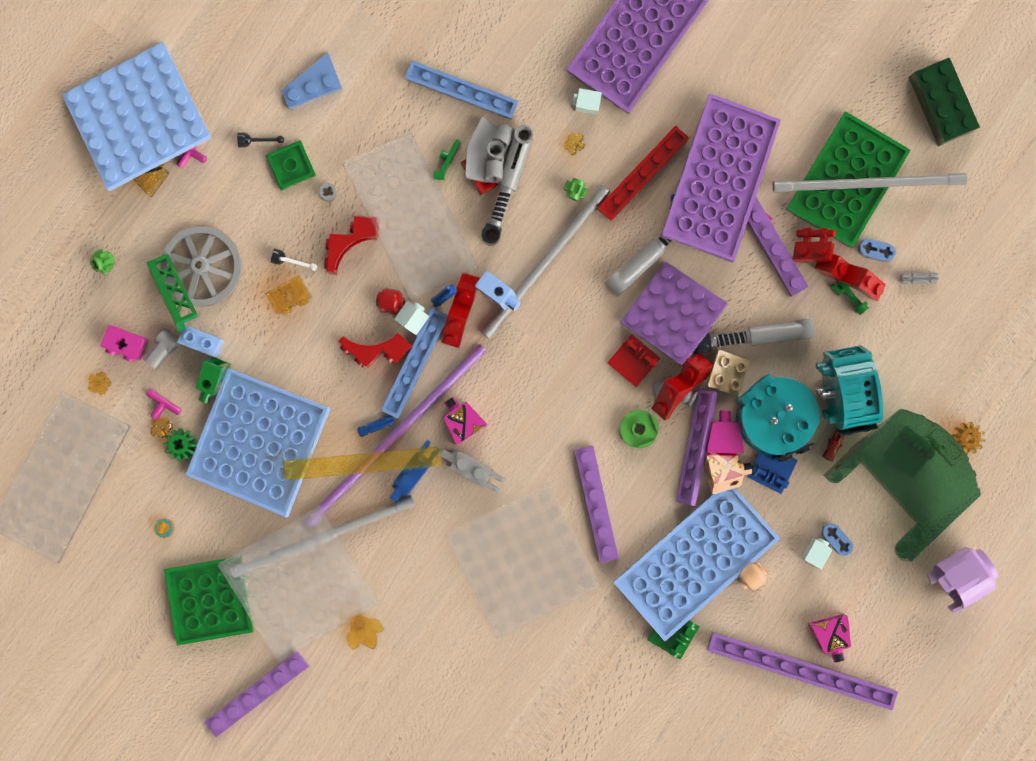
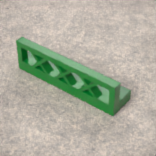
[146,254,198,332]

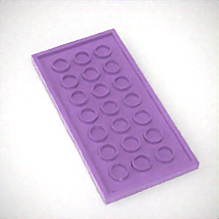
[566,0,709,114]
[661,94,781,263]

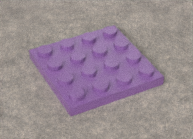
[620,261,728,367]

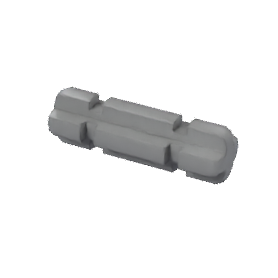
[900,273,939,284]

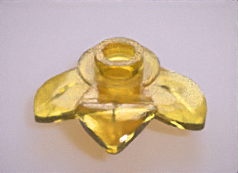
[347,614,384,650]

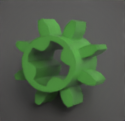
[563,178,588,201]
[90,249,115,274]

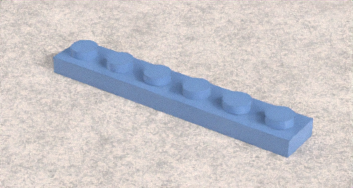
[405,61,518,120]
[381,308,448,419]

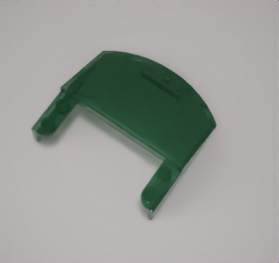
[823,409,981,562]

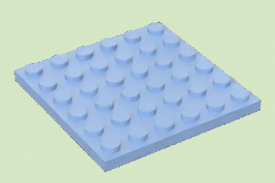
[62,42,212,191]
[186,368,331,517]

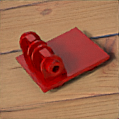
[607,334,661,387]

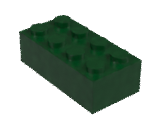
[908,57,980,147]

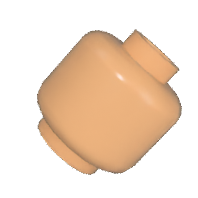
[738,562,767,590]

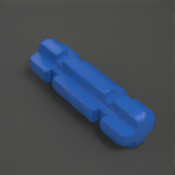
[431,284,457,307]
[357,415,395,437]

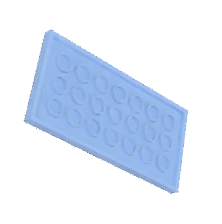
[613,488,780,641]

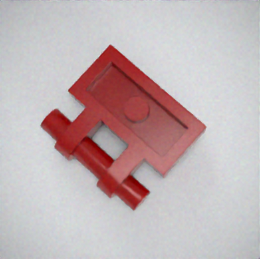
[793,228,835,262]

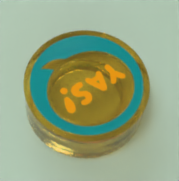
[154,518,175,538]

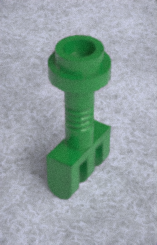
[830,280,869,315]

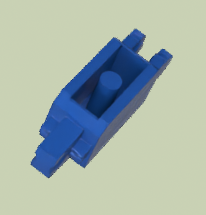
[390,440,440,502]

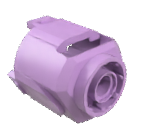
[927,547,998,613]

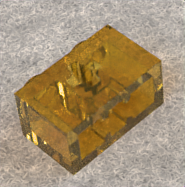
[265,275,312,316]

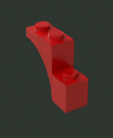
[324,216,379,275]
[814,254,886,301]
[441,273,480,348]
[338,333,412,368]
[651,354,714,421]

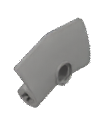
[466,117,515,183]

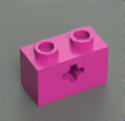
[100,325,149,362]

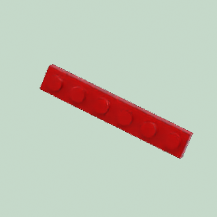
[597,125,689,222]

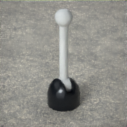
[270,248,317,271]

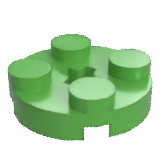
[620,410,659,448]

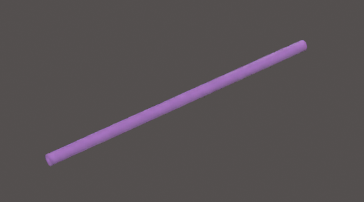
[303,345,486,527]

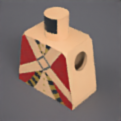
[704,453,752,494]

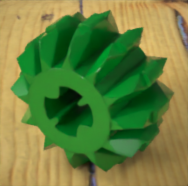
[163,428,197,461]

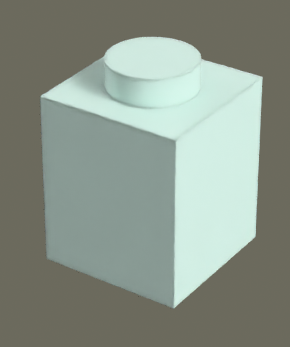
[572,88,602,115]
[394,301,429,335]
[801,538,833,570]

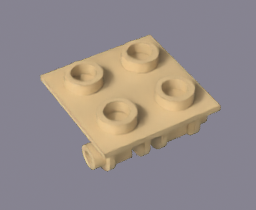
[706,349,750,397]

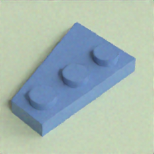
[282,52,342,109]

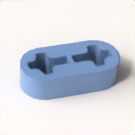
[858,239,896,262]
[821,523,853,556]

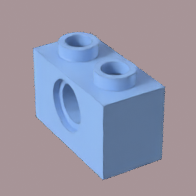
[177,325,225,358]

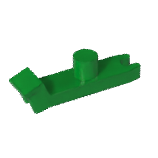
[433,139,461,181]

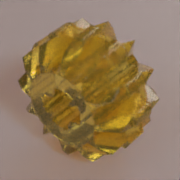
[951,422,986,454]

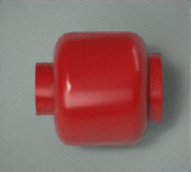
[376,288,405,315]

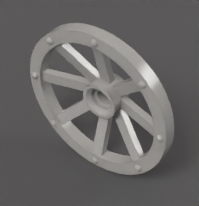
[161,226,242,307]

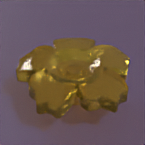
[564,133,585,155]
[88,371,112,395]
[150,417,173,438]

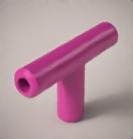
[177,146,207,168]
[146,389,182,420]

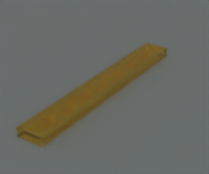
[283,446,442,481]

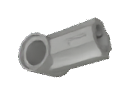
[143,329,180,369]

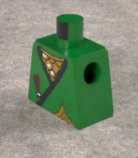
[196,357,231,403]

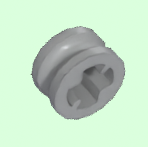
[319,183,337,201]
[681,391,698,407]

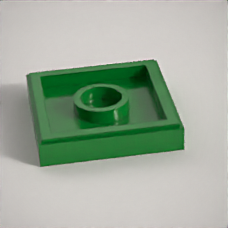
[266,140,316,191]

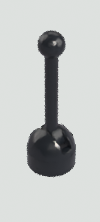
[237,132,284,148]

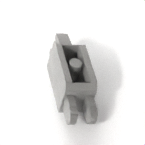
[440,449,505,493]

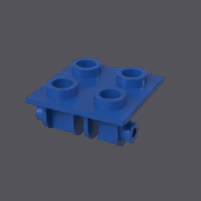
[747,452,798,494]

